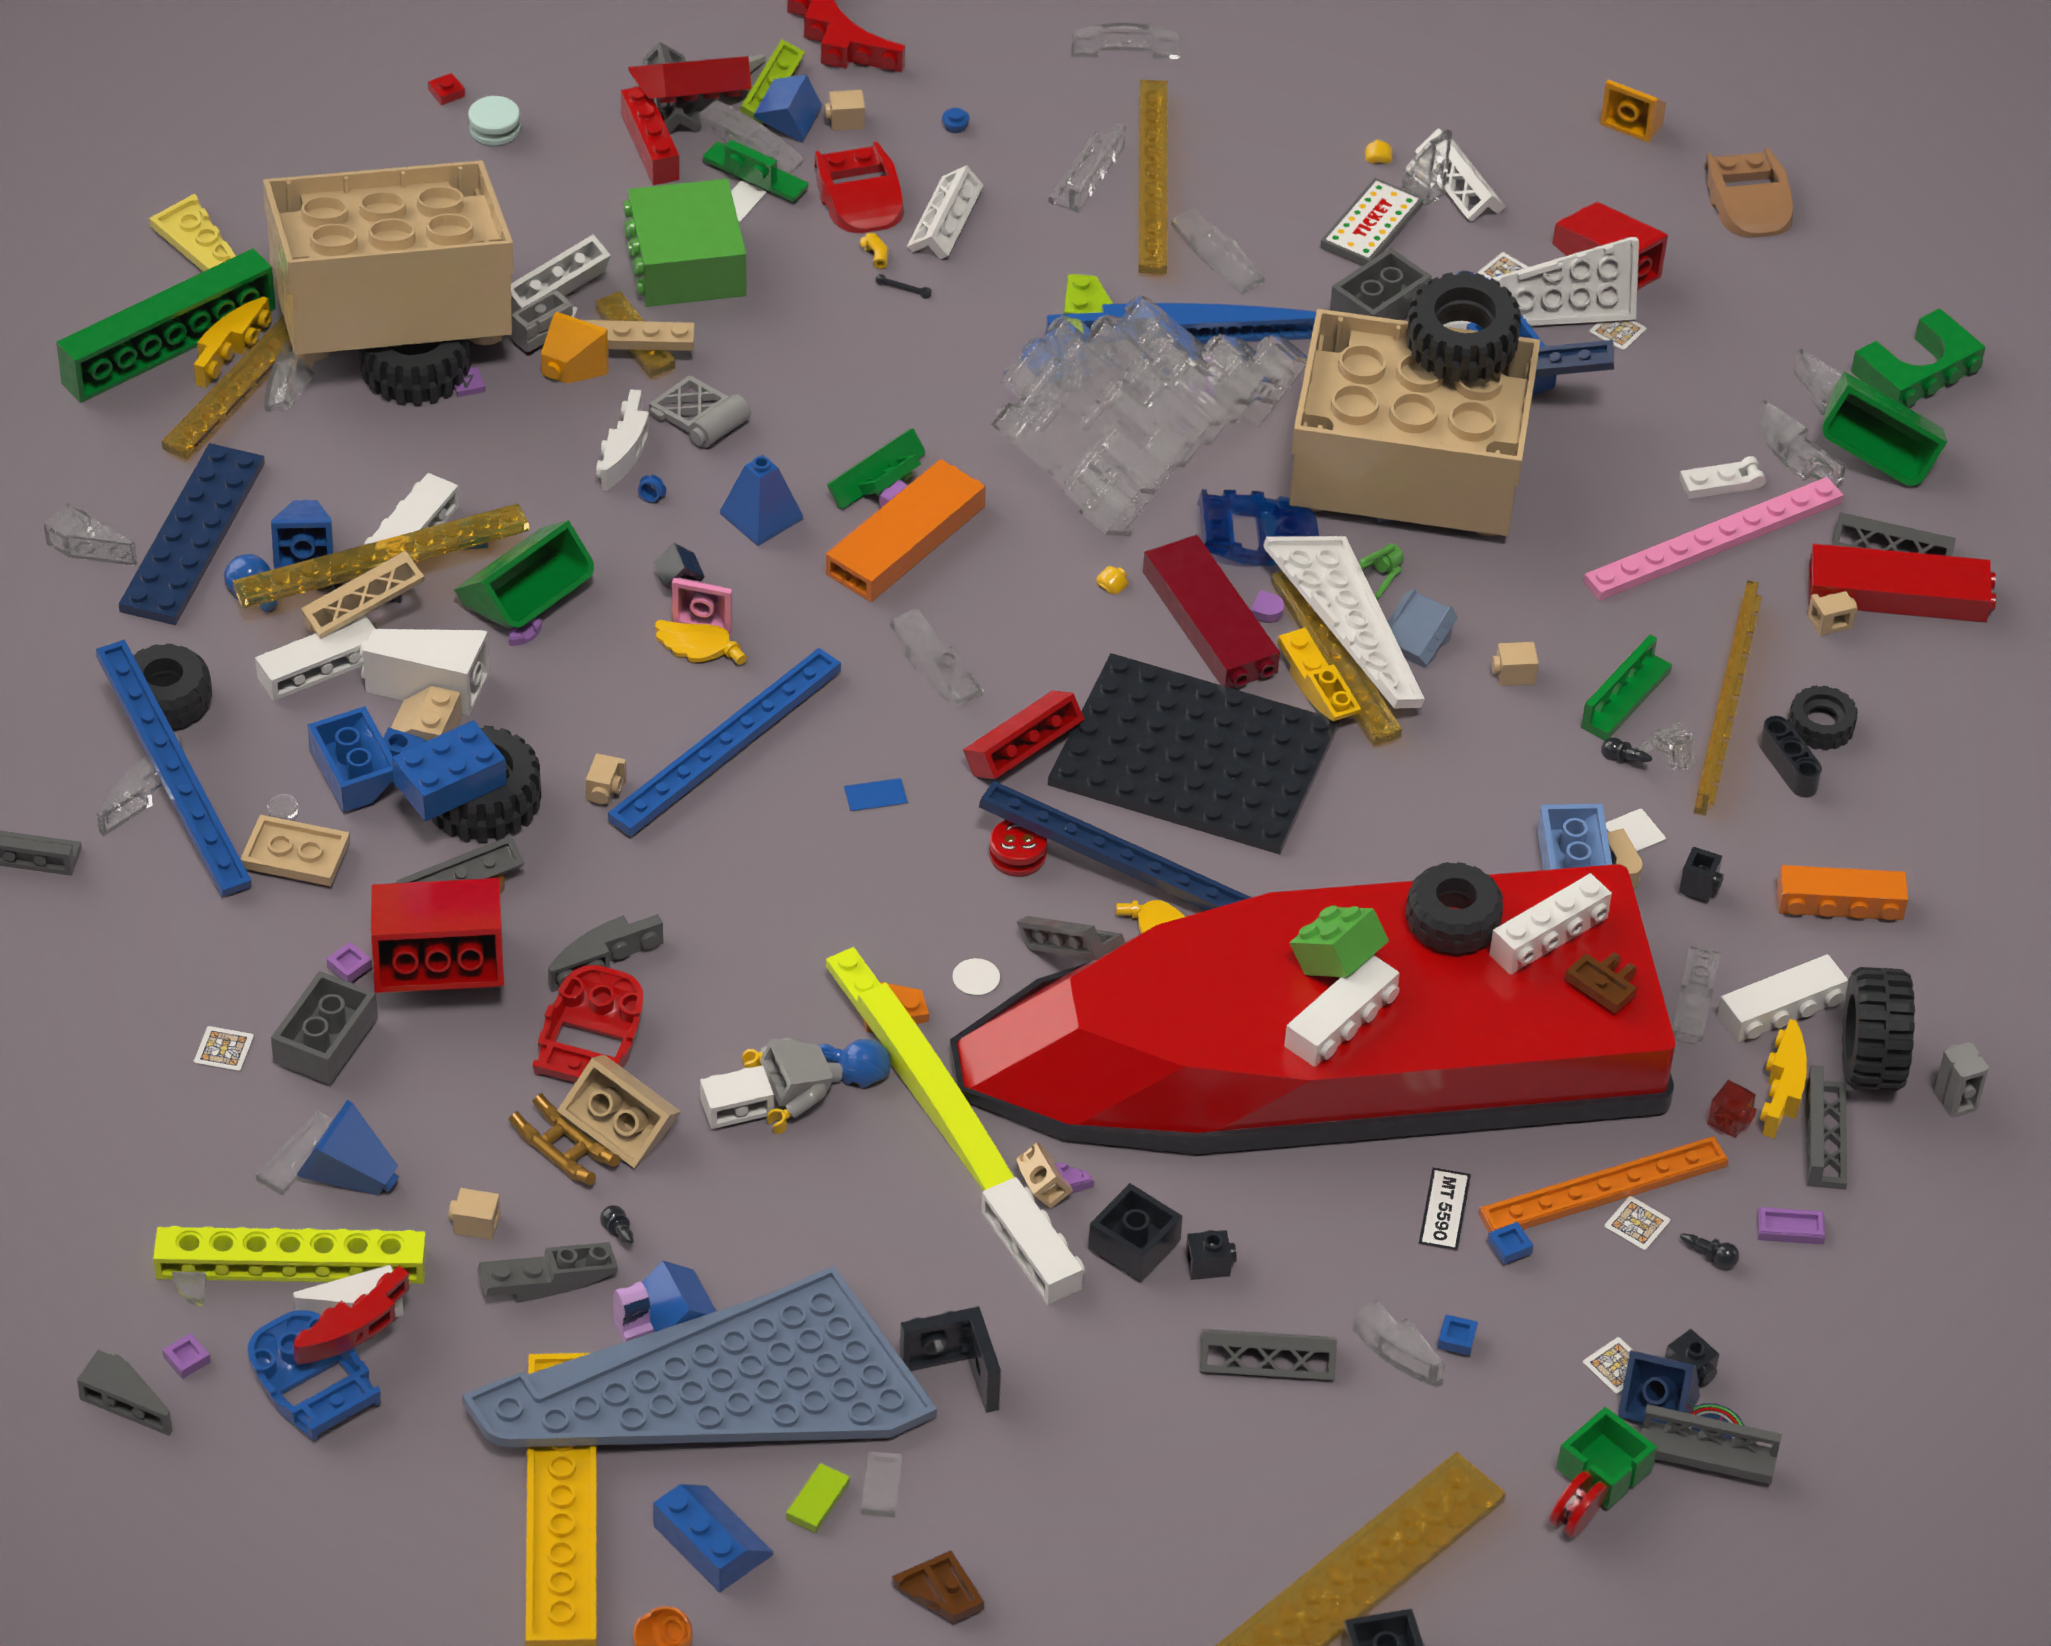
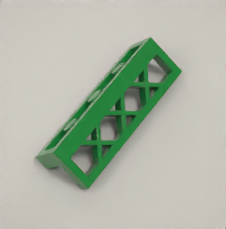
[1581,634,1672,741]

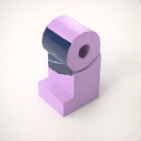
[613,1281,654,1342]

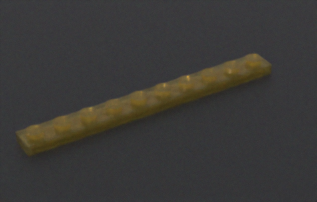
[1138,79,1167,274]
[233,503,529,609]
[1694,580,1762,816]

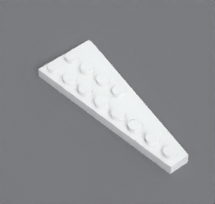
[1444,237,1639,329]
[1263,536,1425,708]

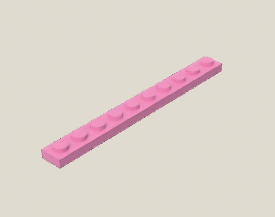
[1583,477,1844,601]

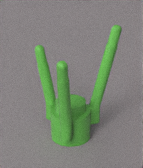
[1359,543,1404,599]

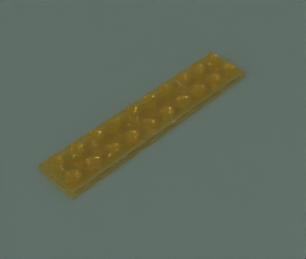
[1215,1451,1506,1646]

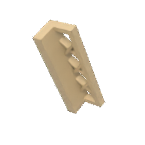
[301,551,425,639]

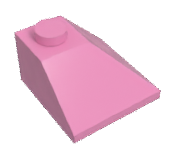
[672,578,732,635]

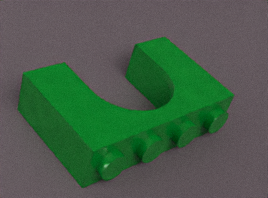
[1851,308,1986,406]

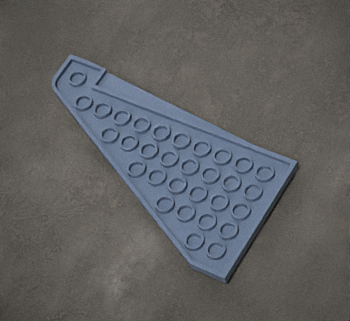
[462,1265,937,1447]

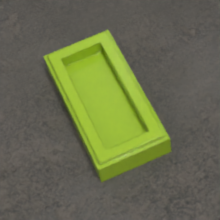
[786,1463,850,1533]

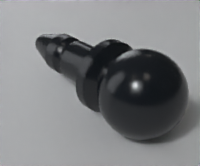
[1601,737,1652,763]
[600,1205,634,1244]
[1680,1233,1739,1269]

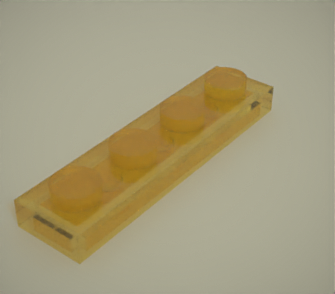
[595,291,675,378]

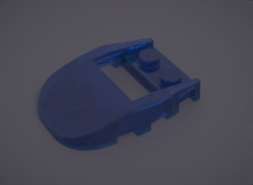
[1197,489,1319,566]

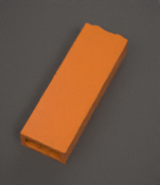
[826,459,986,602]

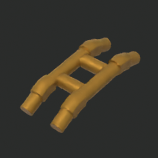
[508,1093,620,1185]

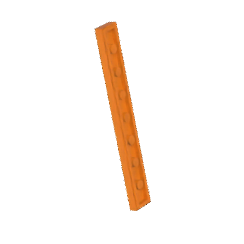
[1478,1136,1729,1232]

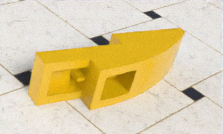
[194,297,272,388]
[1277,627,1361,721]
[1760,1019,1807,1139]

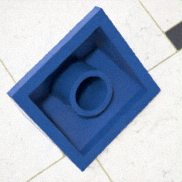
[753,75,822,143]
[642,1261,716,1332]

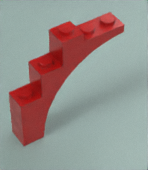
[787,0,906,73]

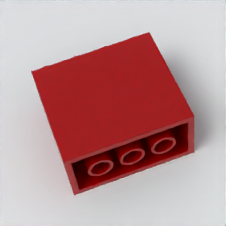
[371,878,504,993]

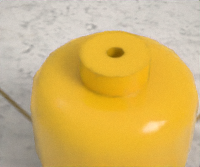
[1365,140,1393,164]
[1096,566,1129,594]

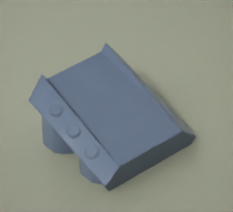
[1387,589,1458,668]

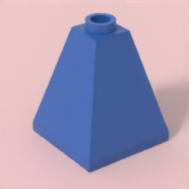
[720,455,803,546]
[271,500,334,574]
[297,1099,399,1196]

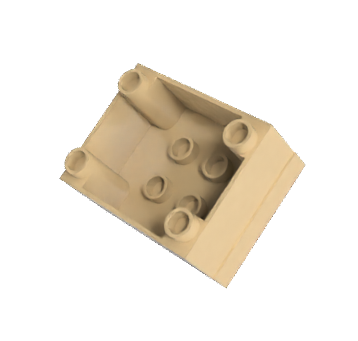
[263,160,514,361]
[1289,309,1540,537]

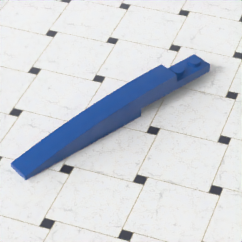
[1046,303,1316,346]

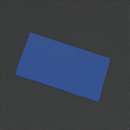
[844,778,908,811]

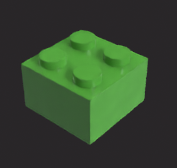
[1289,906,1389,977]

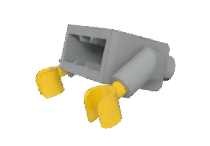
[742,1037,843,1134]

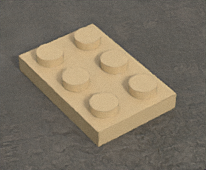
[241,814,351,886]

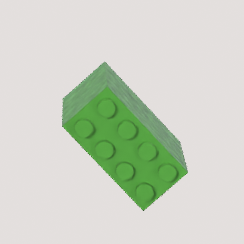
[623,179,746,307]

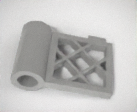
[649,375,751,448]

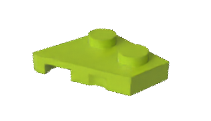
[1064,274,1113,314]

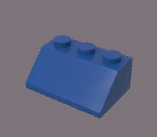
[307,706,394,812]
[653,1484,773,1593]

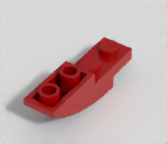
[293,1265,409,1364]

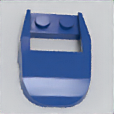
[247,1310,381,1441]

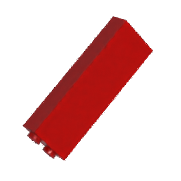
[1809,543,1996,622]

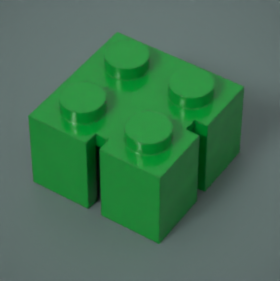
[1556,1406,1657,1509]

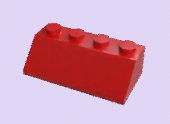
[629,56,752,103]

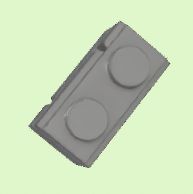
[510,290,573,352]
[1934,1042,1989,1117]

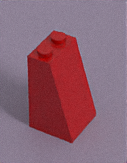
[1552,201,1668,290]

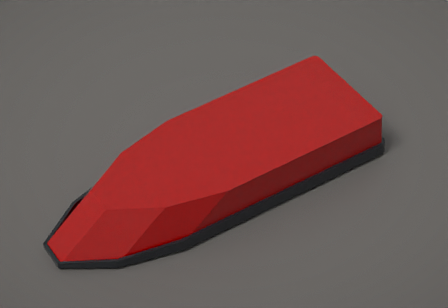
[950,864,1676,1154]

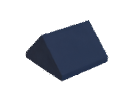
[1618,1350,1700,1424]

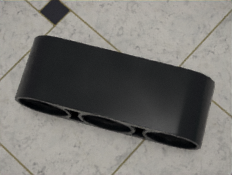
[1760,715,1822,798]

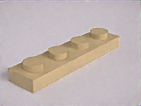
[582,320,695,351]

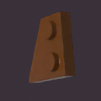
[892,1550,984,1623]

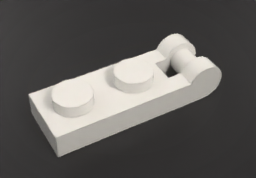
[1679,456,1766,499]

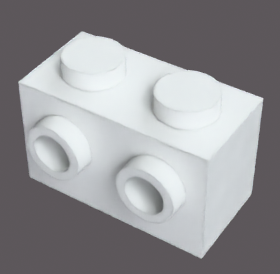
[700,1065,774,1129]

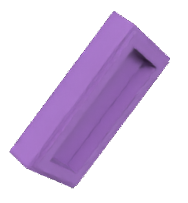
[1757,1207,1825,1244]

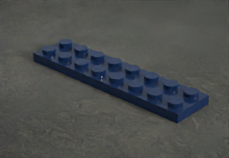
[119,443,265,626]

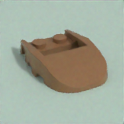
[1704,148,1793,238]

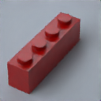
[621,86,680,186]
[963,690,1084,779]

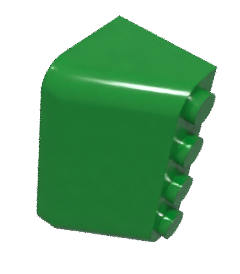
[1822,371,1947,486]
[454,520,594,629]

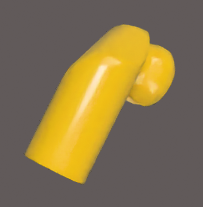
[860,233,889,269]

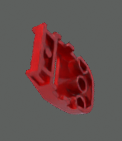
[814,141,904,233]
[532,965,644,1083]

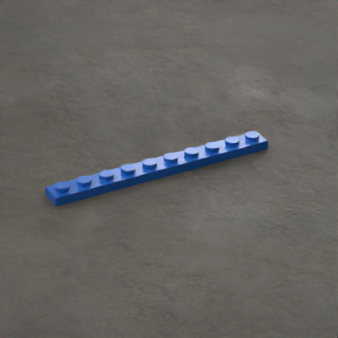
[96,639,252,897]
[608,648,841,837]

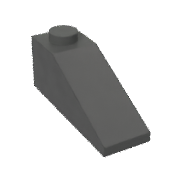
[77,1350,173,1436]

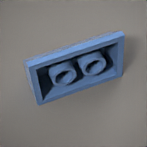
[1537,804,1612,870]

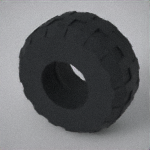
[123,643,212,729]
[1406,862,1503,954]

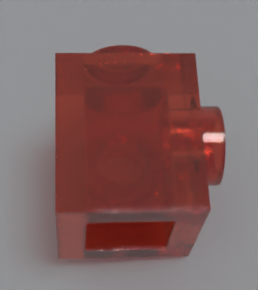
[1707,1079,1757,1138]

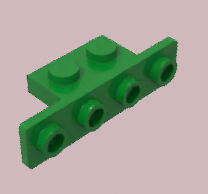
[703,140,808,202]
[827,428,925,509]

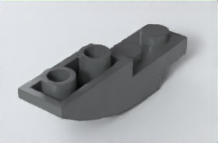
[548,914,663,993]
[477,1242,618,1302]

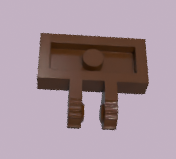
[1565,952,1637,1014]

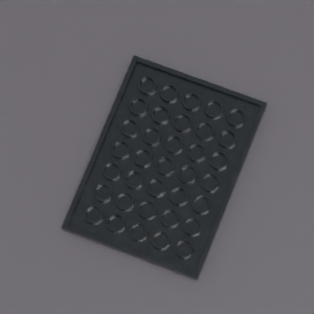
[1048,653,1339,855]

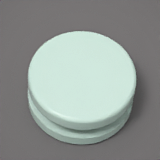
[469,96,520,146]

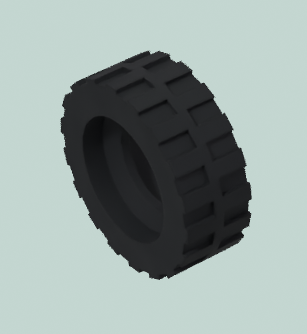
[1788,685,1858,751]

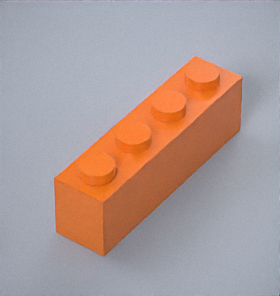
[1777,865,1908,920]

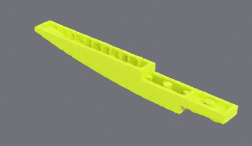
[826,947,1014,1191]

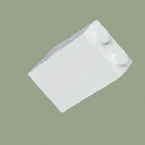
[359,629,490,716]

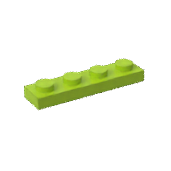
[738,39,805,126]

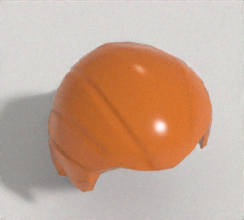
[633,1606,693,1646]

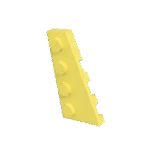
[149,194,236,272]

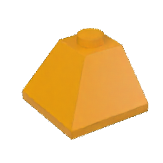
[1600,80,1666,143]
[541,311,609,384]

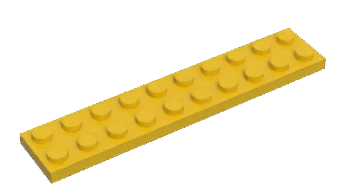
[525,1353,597,1646]

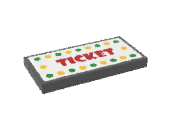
[1320,178,1424,266]

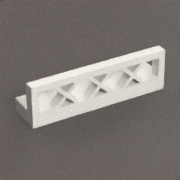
[1415,128,1506,222]
[907,165,984,260]

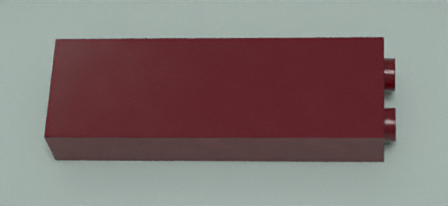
[1143,534,1280,688]

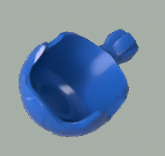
[224,554,278,612]
[818,1039,891,1088]

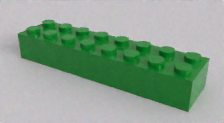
[56,248,276,403]

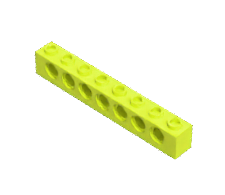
[153,1226,427,1284]

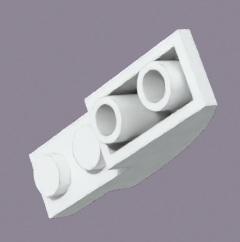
[596,389,649,491]

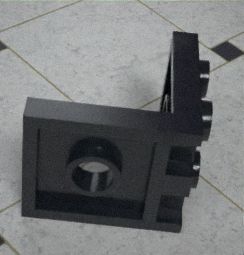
[900,1306,1001,1413]

